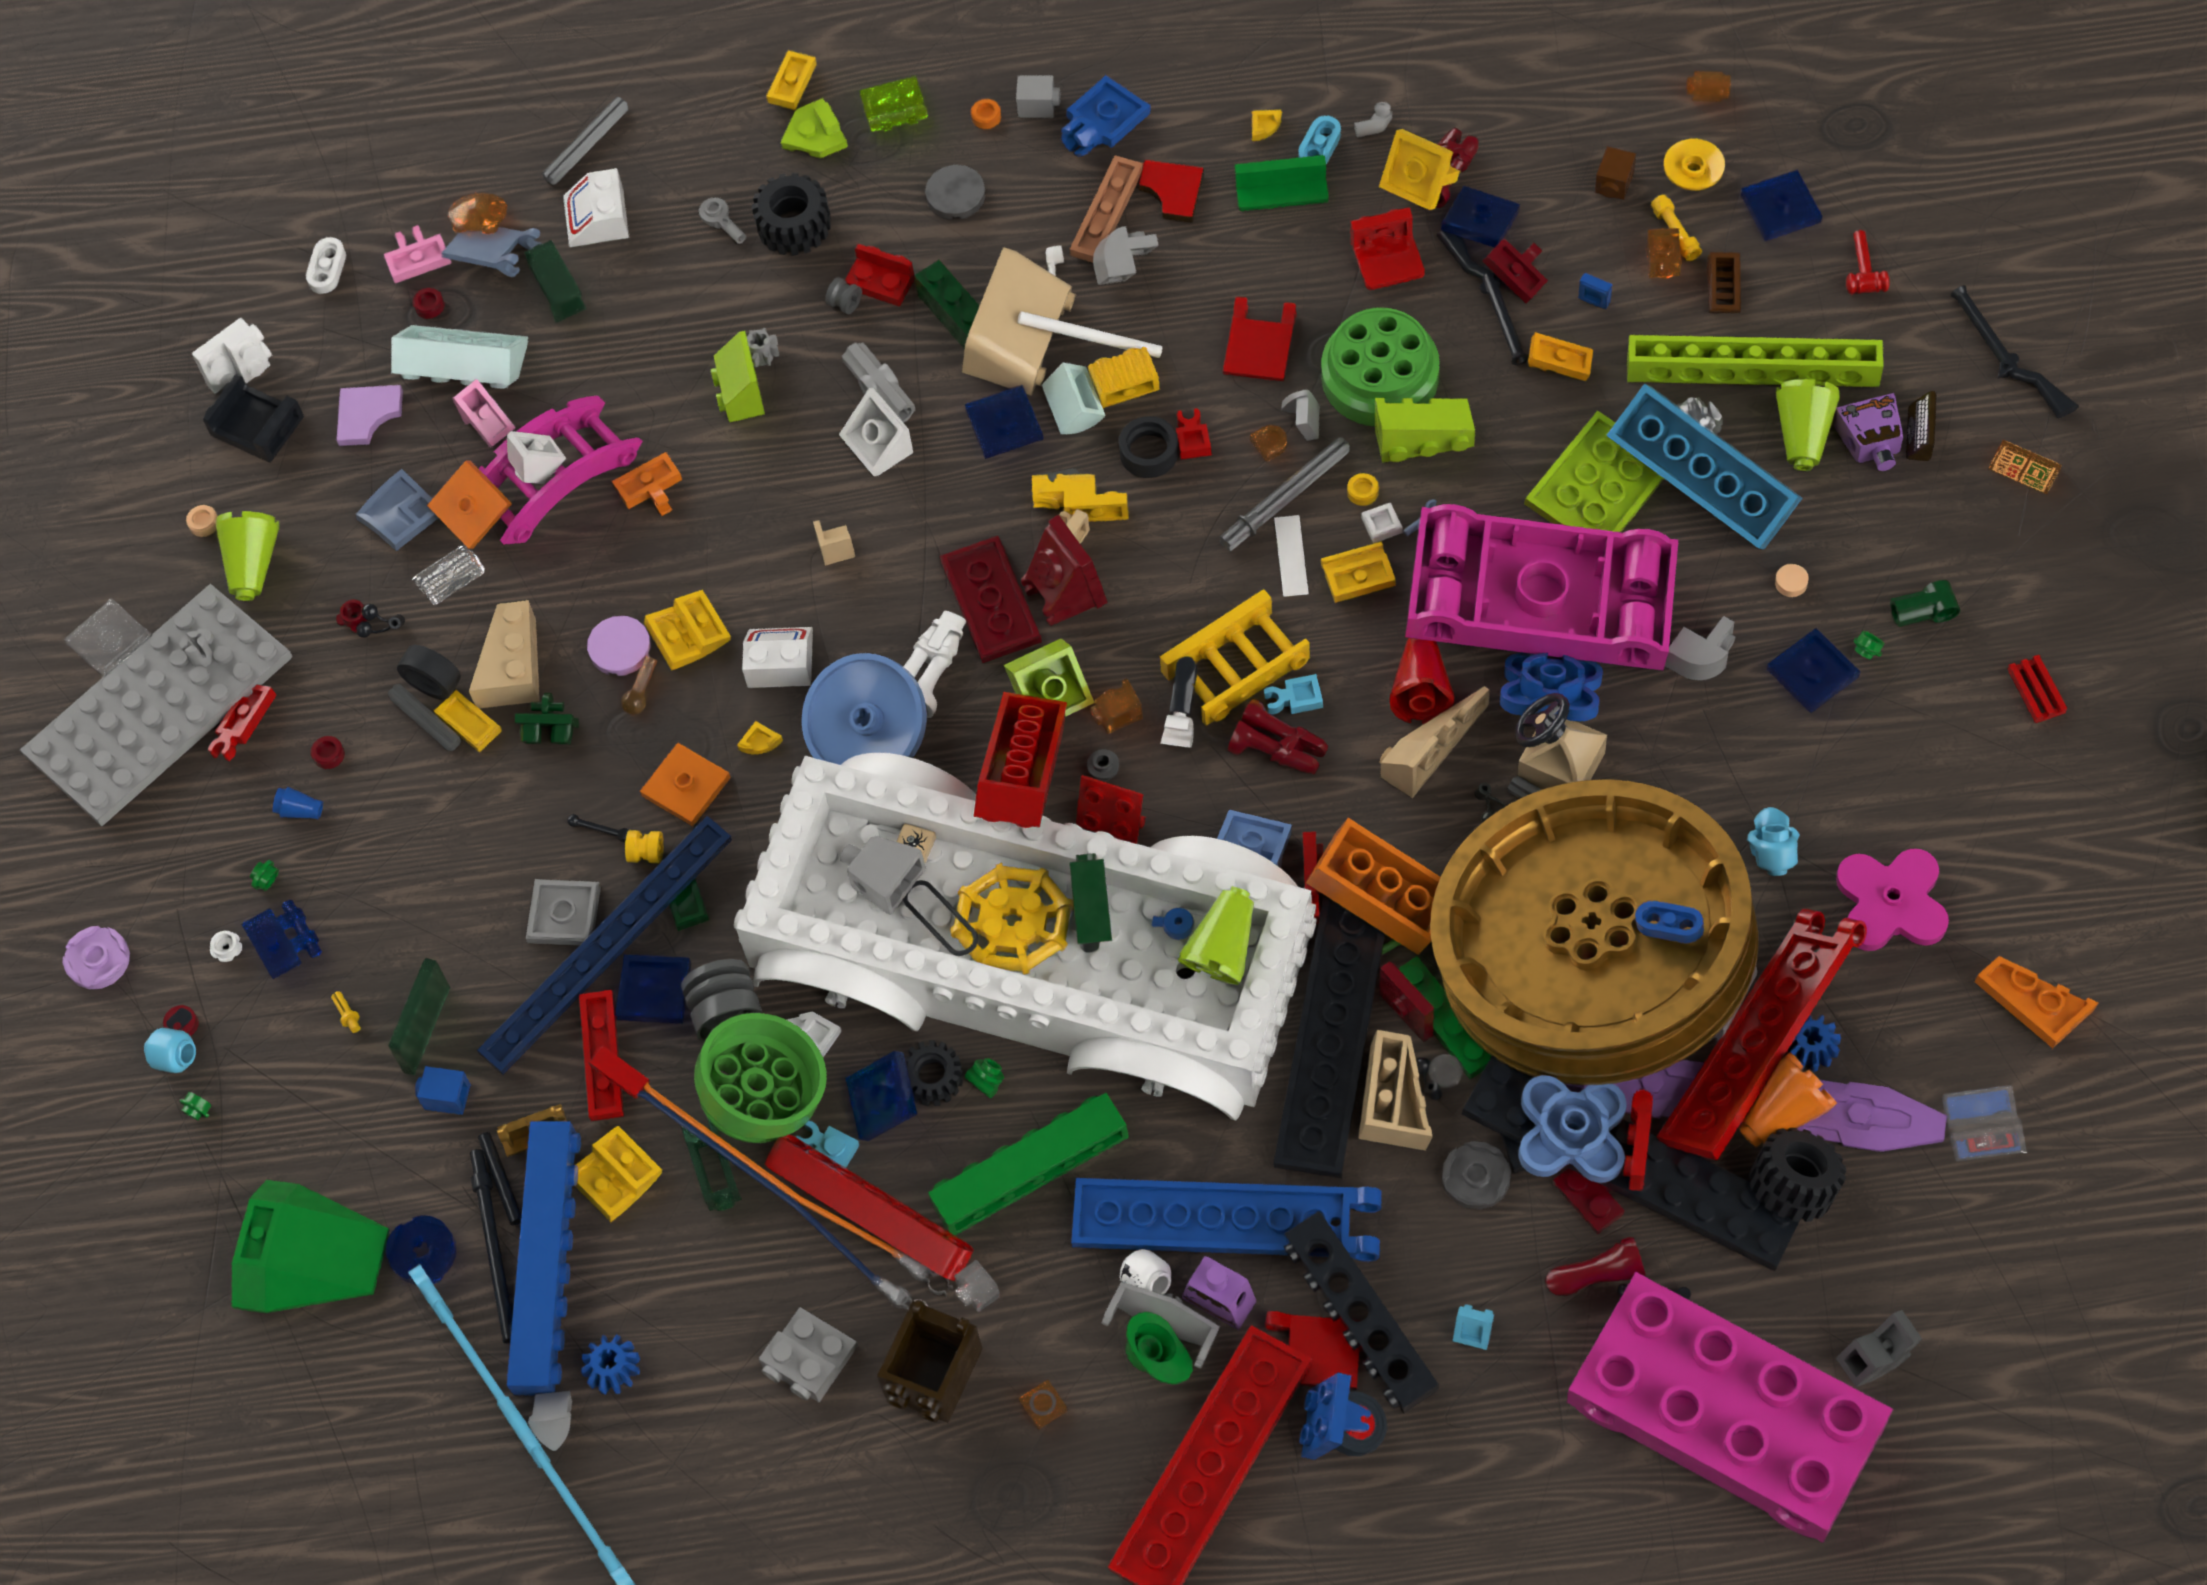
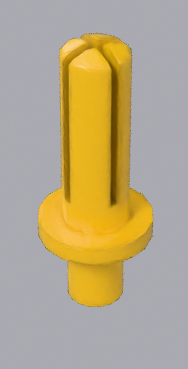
[331,991,361,1033]

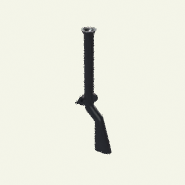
[1436,227,1529,365]
[1950,285,2079,418]

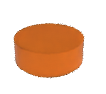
[971,99,1001,129]

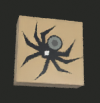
[896,823,936,863]

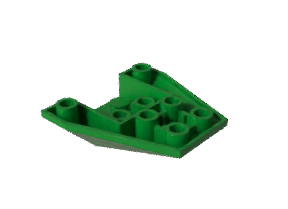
[232,1180,390,1313]

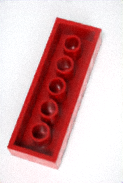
[973,692,1067,828]

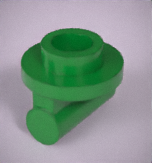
[964,1058,1004,1098]

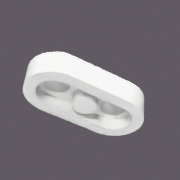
[306,237,346,294]

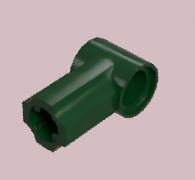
[1890,580,1961,627]

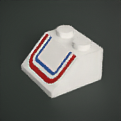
[563,168,629,247]
[742,627,813,688]

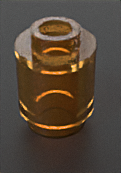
[1686,71,1731,102]

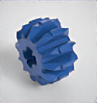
[1787,1014,1841,1073]
[581,1334,640,1395]

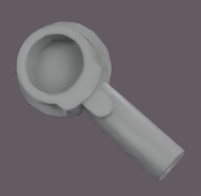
[699,198,746,244]

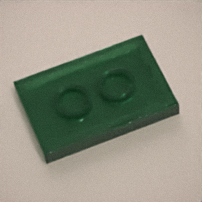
[388,958,451,1076]

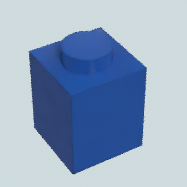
[415,1066,471,1115]

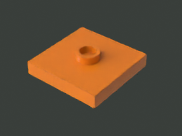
[427,460,512,549]
[640,743,731,826]

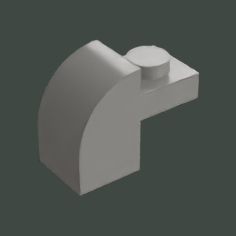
[1093,226,1159,285]
[1665,616,1735,680]

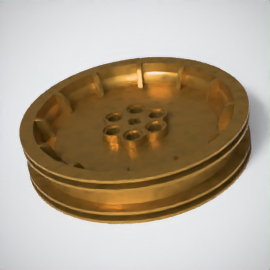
[1430,780,1758,1085]

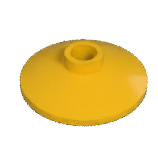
[1664,139,1725,190]

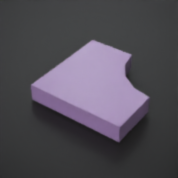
[337,385,403,446]

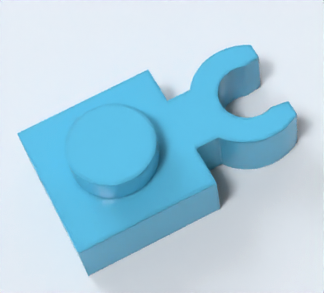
[1264,674,1323,714]
[796,1121,860,1168]

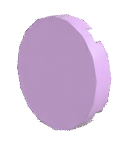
[587,616,651,676]
[62,926,130,989]

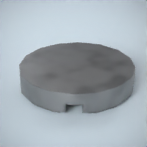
[925,165,985,220]
[1442,1141,1511,1210]

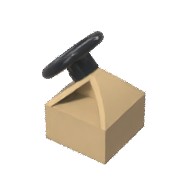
[1515,693,1607,790]

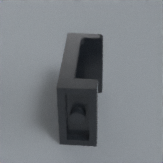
[203,374,304,463]

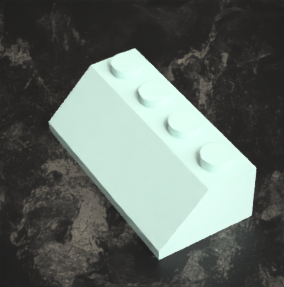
[391,325,528,388]

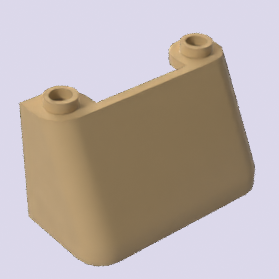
[962,247,1076,396]

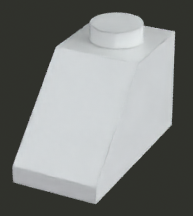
[507,431,566,484]

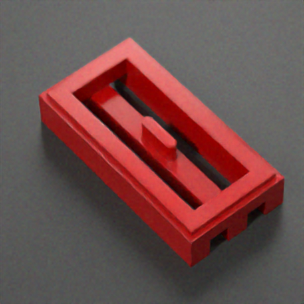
[2007,654,2067,724]

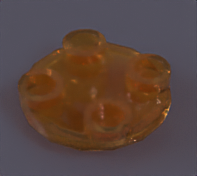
[448,192,507,234]

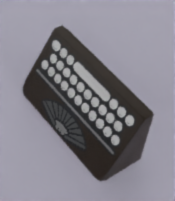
[1906,391,1937,461]

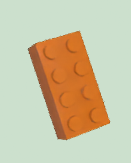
[1306,818,1441,955]

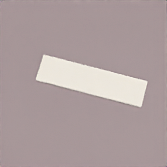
[1274,515,1309,597]

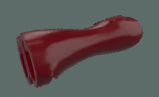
[1545,1236,1646,1296]

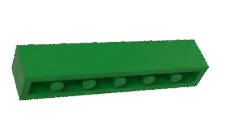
[928,1093,1129,1235]

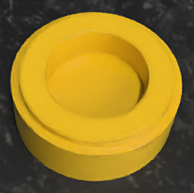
[1347,473,1379,506]

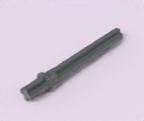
[1219,437,1350,551]

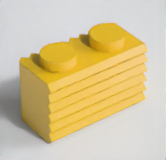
[1088,347,1160,408]

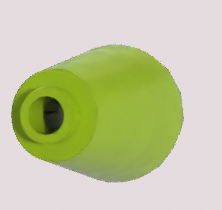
[1776,379,1840,471]
[216,511,279,601]
[1178,886,1254,985]

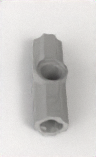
[842,342,916,423]

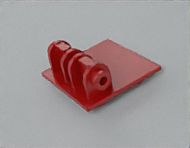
[1076,775,1146,844]

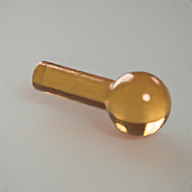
[621,656,657,715]

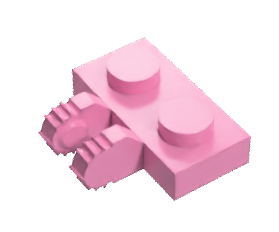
[384,225,451,284]

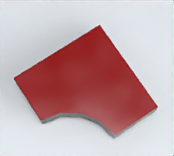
[1139,160,1204,223]

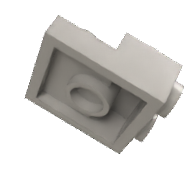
[759,1307,858,1402]

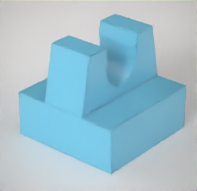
[1453,1304,1494,1350]

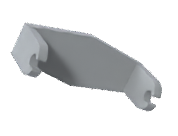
[1101,1282,1220,1369]

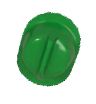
[1126,1312,1193,1384]

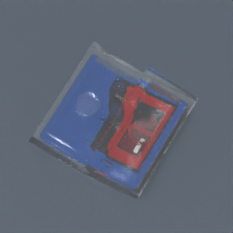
[1941,1085,2026,1162]

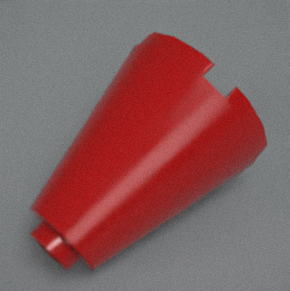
[1389,638,1455,725]

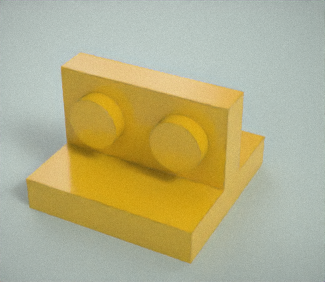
[1379,129,1460,210]

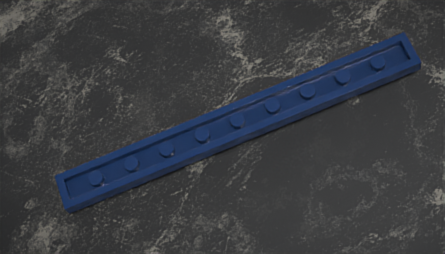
[477,816,732,1075]

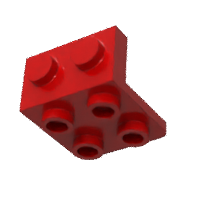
[1350,207,1425,290]

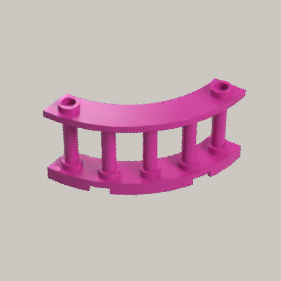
[479,396,643,544]

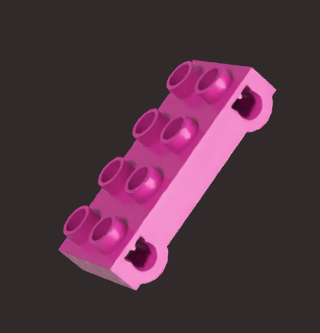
[1405,504,1678,671]
[1567,1272,1893,1543]

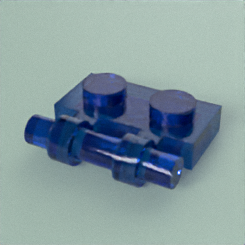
[241,900,322,979]

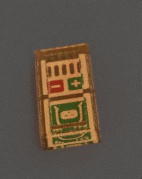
[1989,440,2062,495]

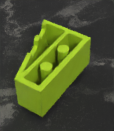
[1375,398,1475,463]

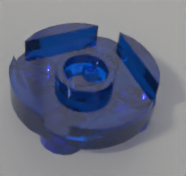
[386,1215,457,1284]

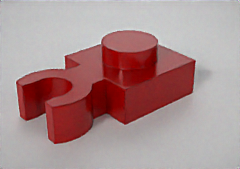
[1176,408,1212,460]

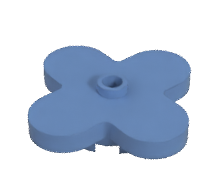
[1518,1076,1627,1183]

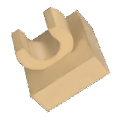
[1059,509,1090,544]

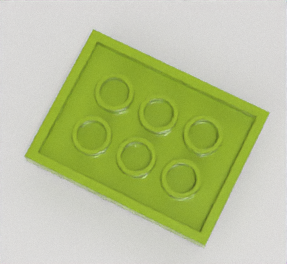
[1524,410,1664,532]

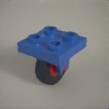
[1300,1372,1387,1460]

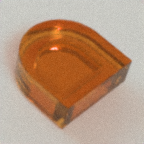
[1250,425,1287,462]

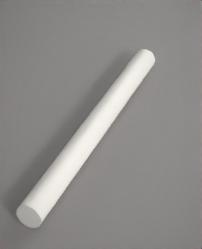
[1018,311,1162,358]

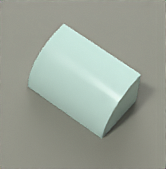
[1042,363,1106,434]

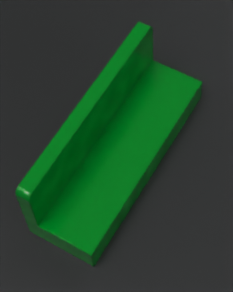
[1235,155,1329,211]

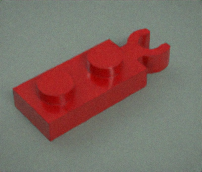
[208,684,277,761]
[1303,831,1323,924]

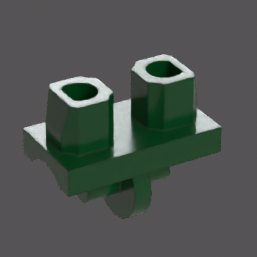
[515,693,579,745]

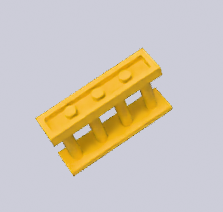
[1160,589,1310,726]

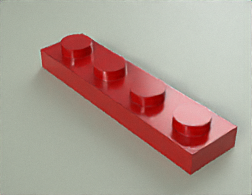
[579,990,624,1121]

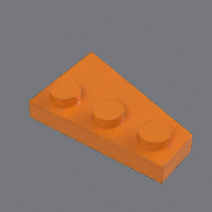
[1974,956,2099,1048]

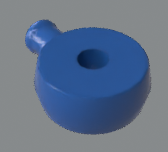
[1152,908,1195,940]

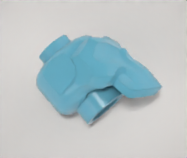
[1747,807,1800,876]

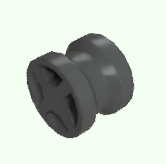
[825,277,862,315]

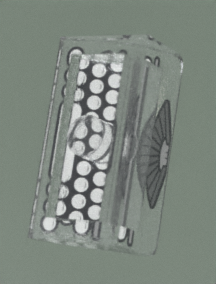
[413,545,485,605]

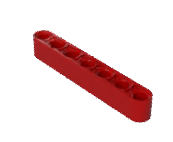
[764,1134,974,1281]

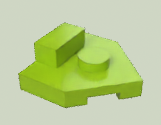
[781,98,848,158]

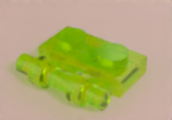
[859,76,928,132]

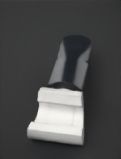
[1160,656,1198,748]

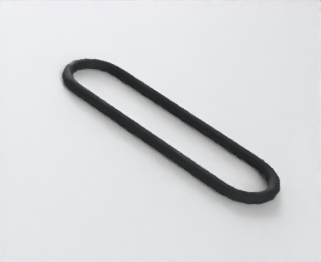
[903,880,979,956]

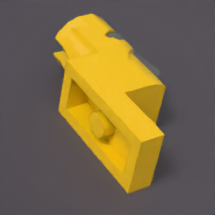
[1032,468,1129,522]

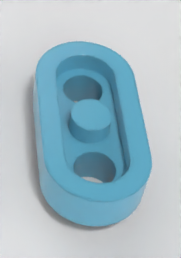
[1299,116,1341,164]

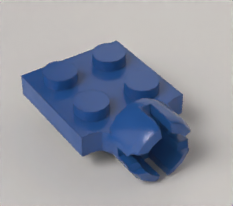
[1061,76,1151,157]

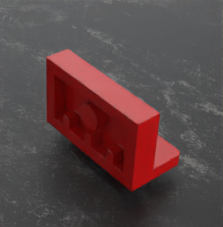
[845,244,915,307]

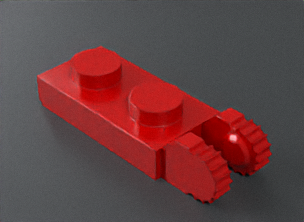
[1623,1089,1653,1191]

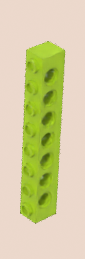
[1627,335,1883,387]

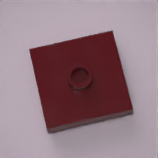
[1380,961,1434,1042]

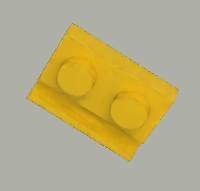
[1321,541,1396,603]

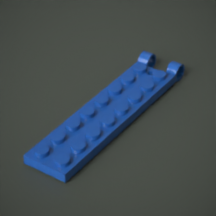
[1071,1178,1382,1262]

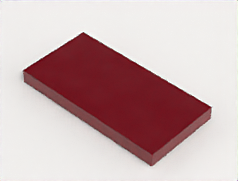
[939,535,1042,664]

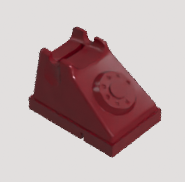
[1021,514,1108,626]

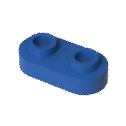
[1635,901,1704,943]

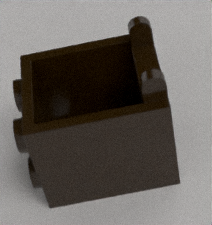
[877,1299,983,1423]

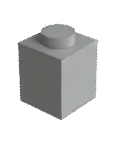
[1016,76,1060,118]

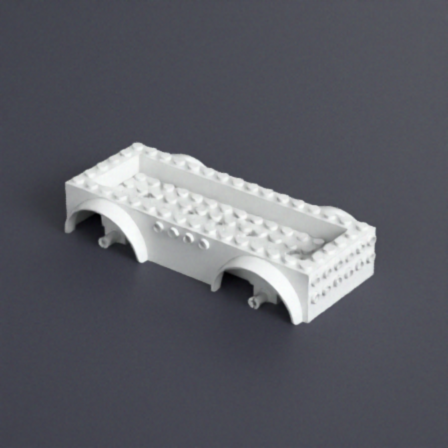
[734,753,1317,1121]

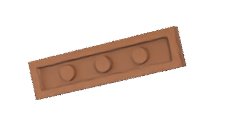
[1070,155,1143,263]

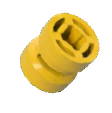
[625,830,664,864]

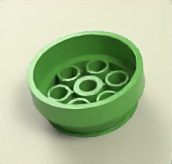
[1321,308,1440,426]
[694,1013,827,1143]

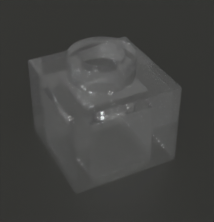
[954,1260,1000,1313]

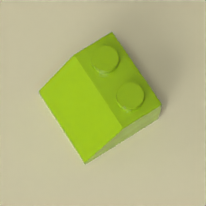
[710,331,765,423]
[1004,638,1094,717]

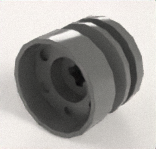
[681,959,763,1043]

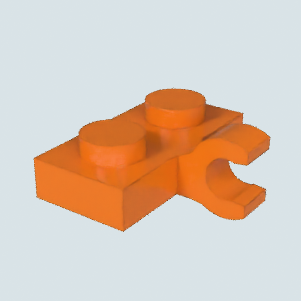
[612,452,682,516]

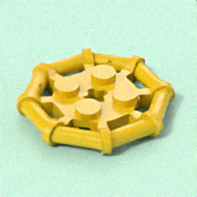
[950,863,1074,975]

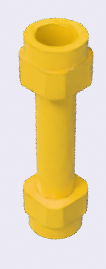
[1651,195,1702,261]

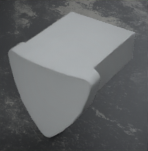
[1282,390,1320,441]
[528,1391,572,1451]

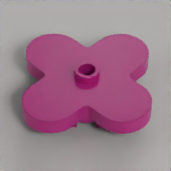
[1836,849,1949,951]

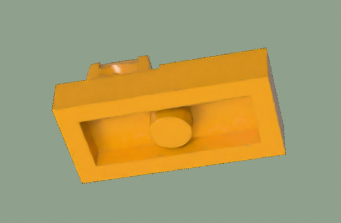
[1528,332,1593,381]

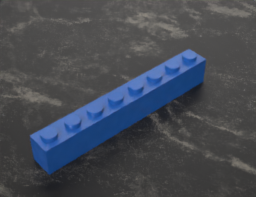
[507,1121,581,1395]

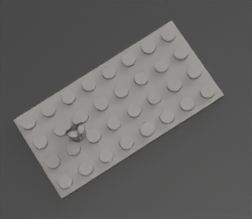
[20,584,293,827]

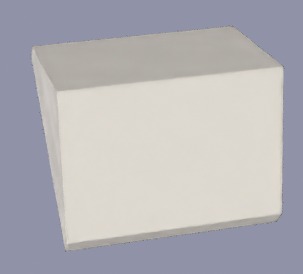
[839,388,913,476]

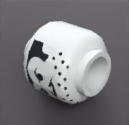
[1120,1249,1171,1295]

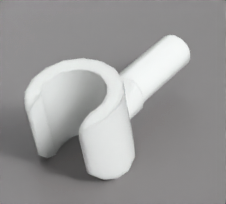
[1046,245,1064,275]

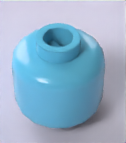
[144,1028,196,1073]

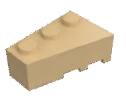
[469,600,540,709]
[1358,1030,1433,1151]

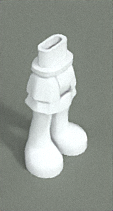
[903,611,966,718]

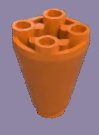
[1738,1052,1837,1148]

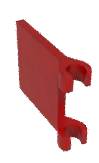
[1223,297,1297,382]
[1265,1311,1360,1389]

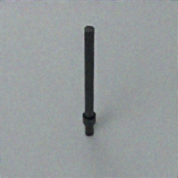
[470,1149,513,1343]

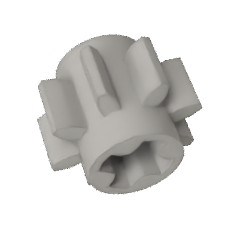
[747,328,779,368]

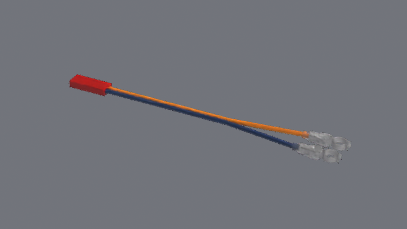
[589,1046,953,1311]

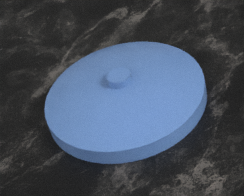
[802,653,927,765]

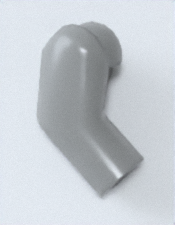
[1354,102,1392,138]

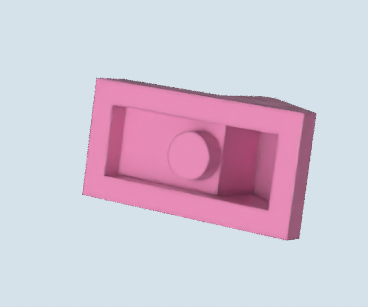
[452,379,516,447]

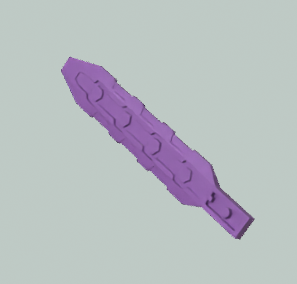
[1563,1060,1947,1152]

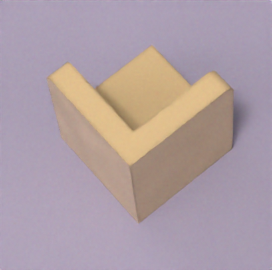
[813,520,855,566]

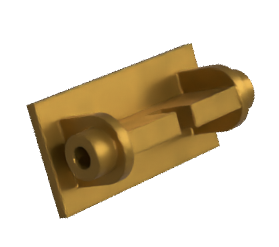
[497,1104,567,1157]

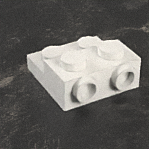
[192,317,272,394]

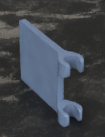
[442,221,542,277]

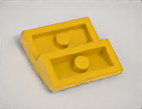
[644,590,731,670]
[575,1126,662,1222]

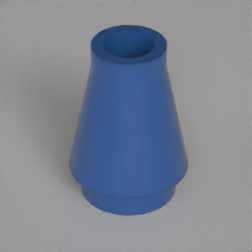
[273,787,323,820]

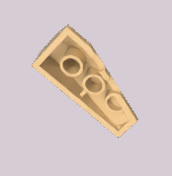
[1379,686,1490,798]

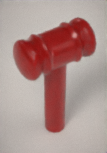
[1846,230,1890,295]

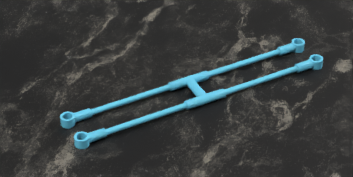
[408,1265,635,1585]

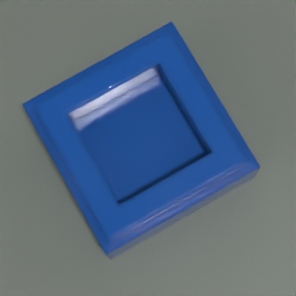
[1578,273,1612,309]

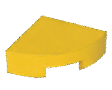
[1252,110,1282,141]
[737,721,783,754]

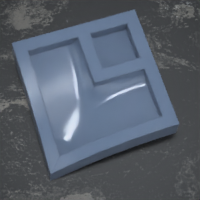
[356,469,438,551]

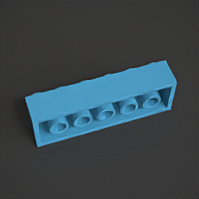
[1606,384,1803,550]

